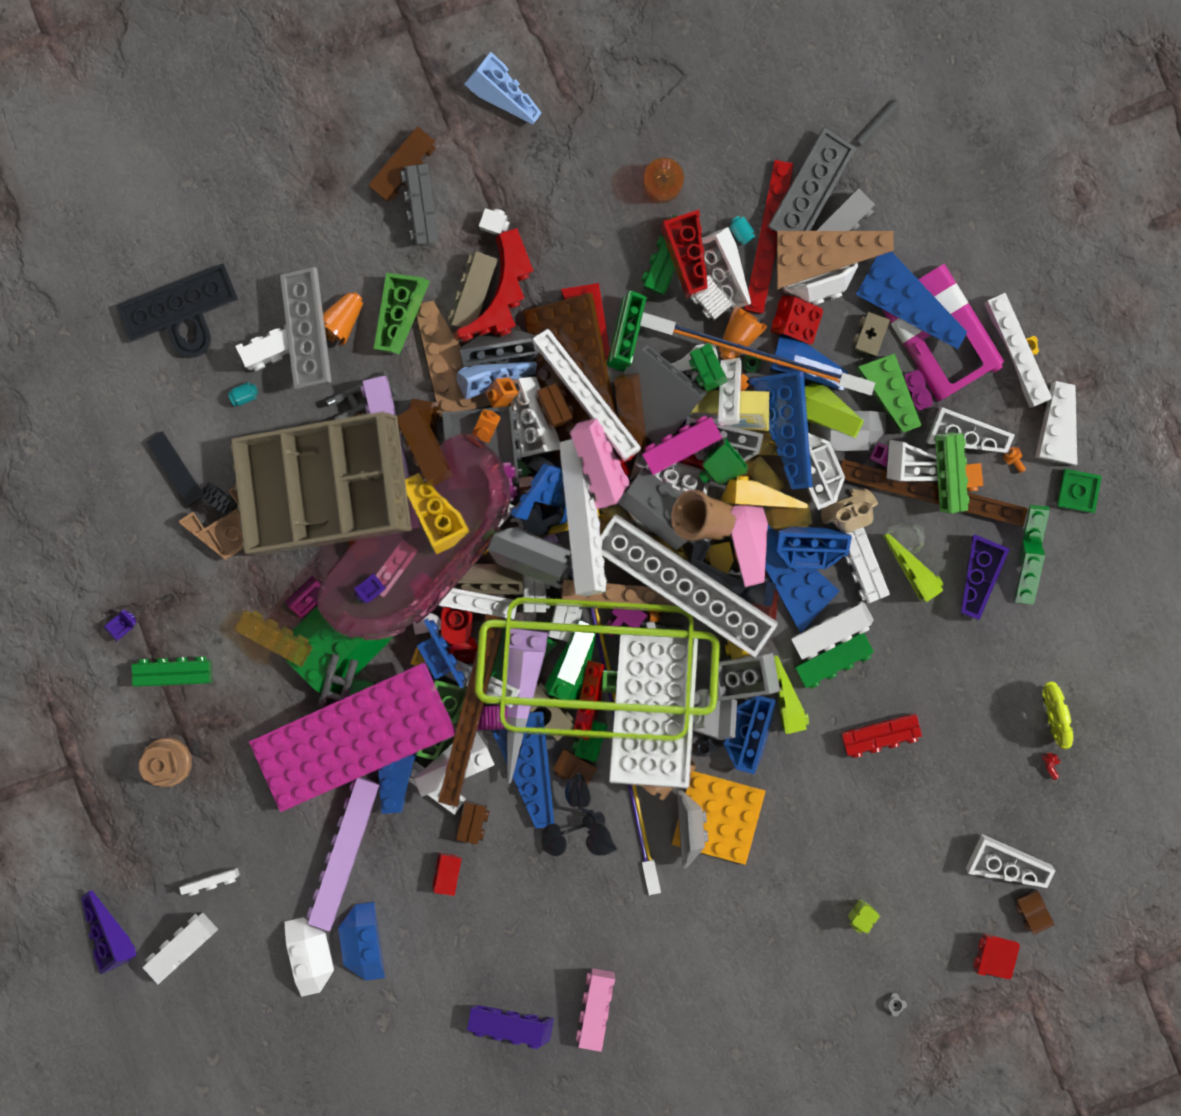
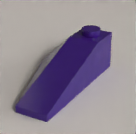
[81,890,137,975]

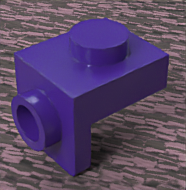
[354,574,387,603]
[104,609,136,642]

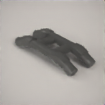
[325,371,397,420]
[317,653,358,711]

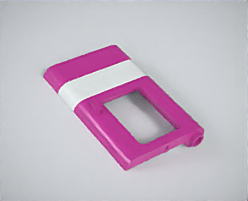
[882,264,1005,402]

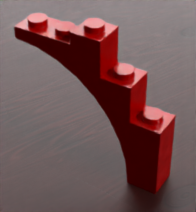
[453,228,534,342]

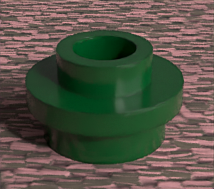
[742,355,761,373]

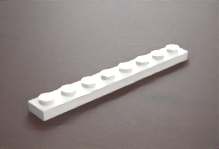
[532,329,641,461]

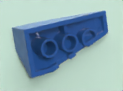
[770,335,849,391]

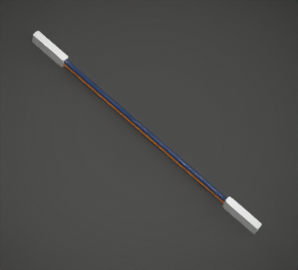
[640,313,875,395]

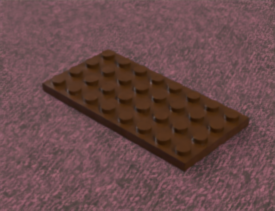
[523,293,617,461]

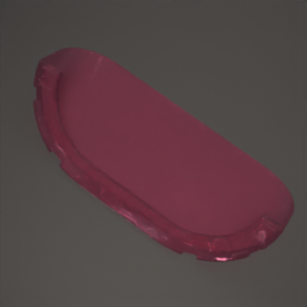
[318,434,510,640]

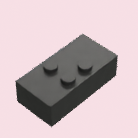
[617,467,687,550]

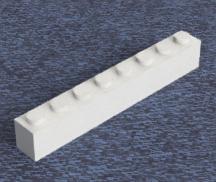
[559,439,606,596]

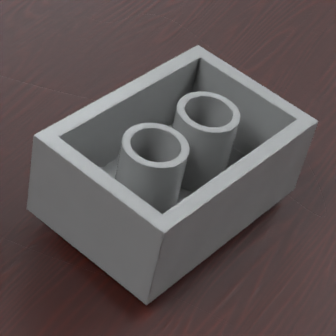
[717,653,780,701]

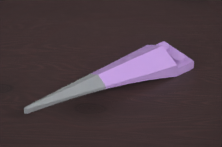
[507,628,548,784]

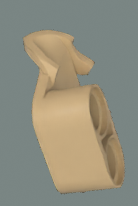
[821,489,878,533]

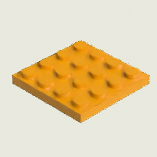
[671,771,766,865]

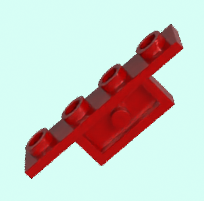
[573,660,604,740]

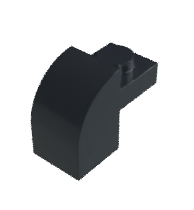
[519,501,565,535]

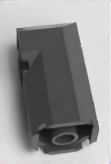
[488,527,572,588]

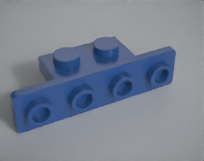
[417,617,466,688]

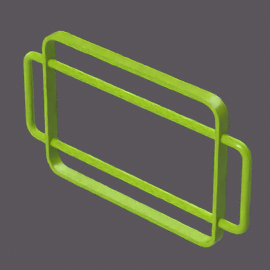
[475,597,720,742]

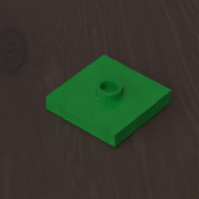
[1056,469,1102,513]

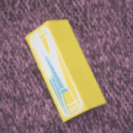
[690,390,769,430]

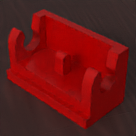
[431,852,462,896]

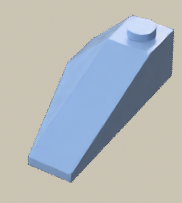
[465,52,541,124]
[456,362,537,400]

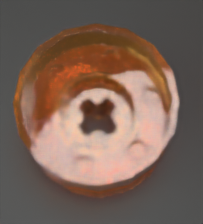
[643,157,684,203]

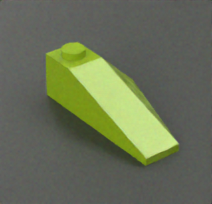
[805,382,864,438]
[883,533,943,602]
[774,655,809,734]

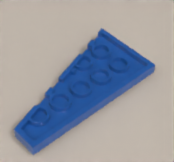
[856,252,967,350]
[749,371,813,489]
[765,525,839,633]
[491,711,555,828]
[379,752,416,814]

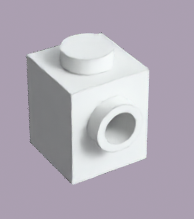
[479,208,510,236]

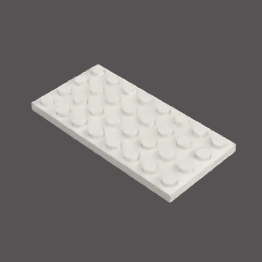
[610,634,698,789]

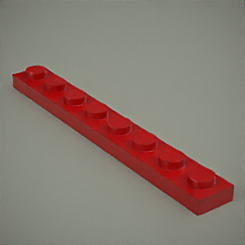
[744,160,794,314]

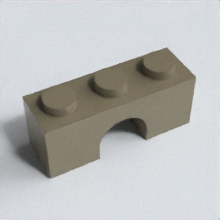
[530,683,574,741]

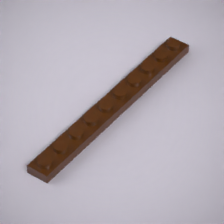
[840,459,1028,527]
[438,614,506,807]

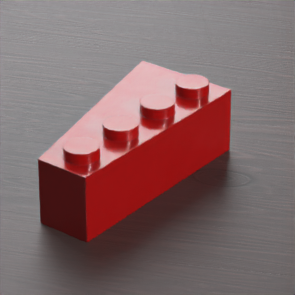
[660,209,708,298]
[561,283,610,361]

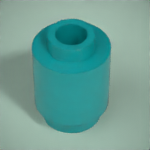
[728,216,756,245]
[228,381,259,406]

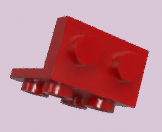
[770,296,823,344]
[973,933,1020,979]

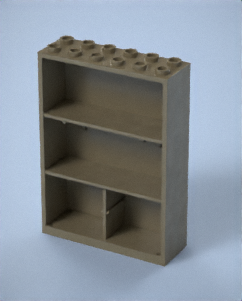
[231,411,412,556]

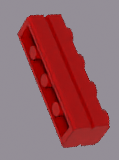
[840,713,922,758]

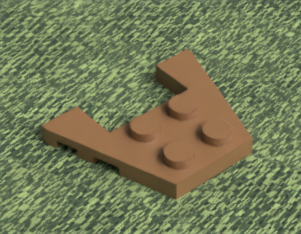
[179,486,243,560]

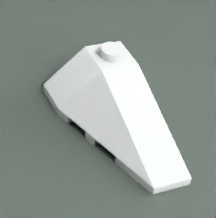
[414,733,494,797]

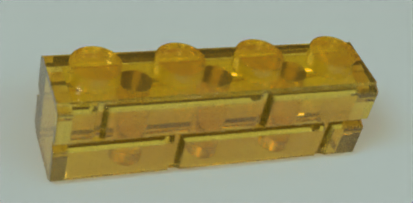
[235,610,313,667]

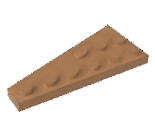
[777,231,894,290]
[417,301,491,417]

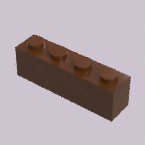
[368,126,437,203]
[614,373,647,455]
[397,406,454,487]

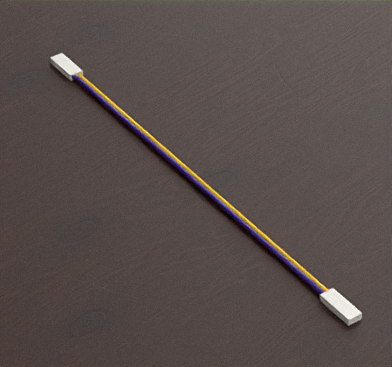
[590,608,661,895]

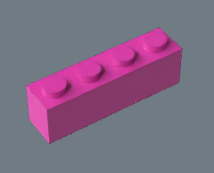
[642,415,722,475]

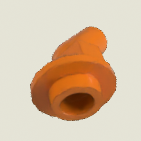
[1003,447,1026,474]

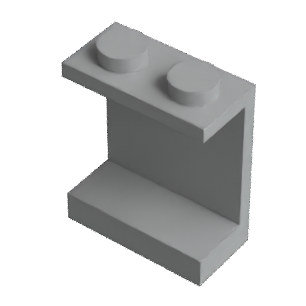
[692,689,737,740]

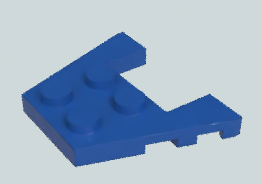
[510,464,567,525]

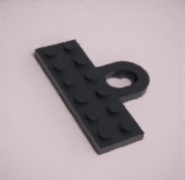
[117,263,239,358]

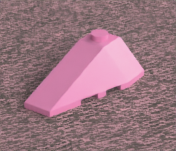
[730,504,768,587]

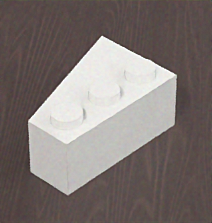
[887,440,938,481]

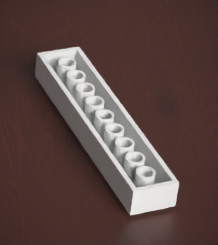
[600,514,777,657]

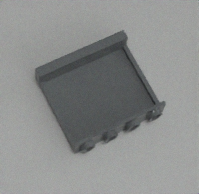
[612,345,707,446]
[442,406,522,490]

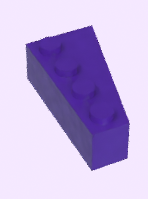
[960,534,1010,621]
[467,1005,554,1049]

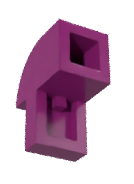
[606,609,647,637]

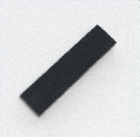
[146,431,202,506]

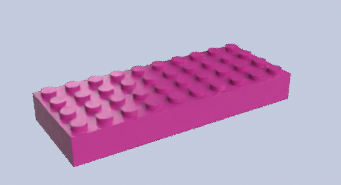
[249,663,456,812]

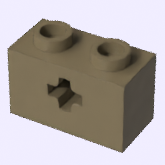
[852,312,890,358]

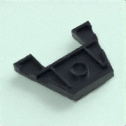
[691,539,747,596]

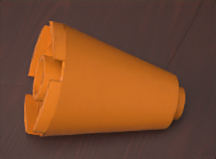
[323,292,363,346]
[719,306,767,360]

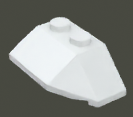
[782,263,858,305]
[806,433,845,510]
[284,917,334,997]

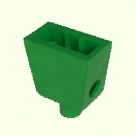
[699,438,748,485]

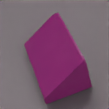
[286,576,329,618]

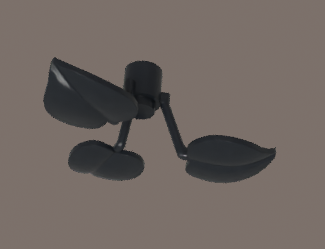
[541,773,617,856]

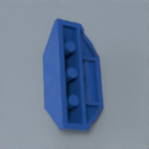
[776,527,852,569]
[724,695,776,775]
[338,902,385,981]

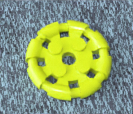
[1042,681,1073,750]

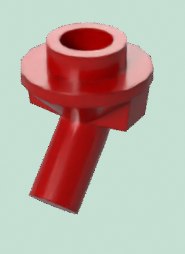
[1042,753,1061,780]

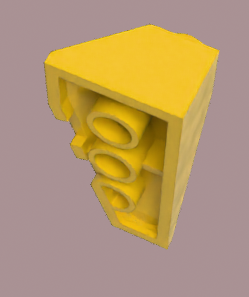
[405,473,469,554]
[721,476,808,508]

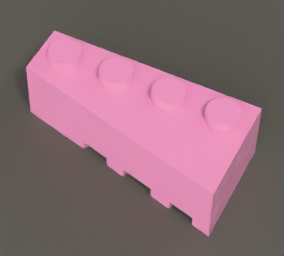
[570,418,630,509]
[576,968,615,1052]

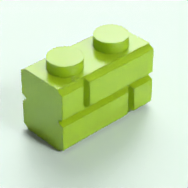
[848,899,880,934]

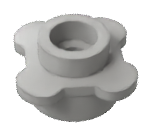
[884,993,907,1016]

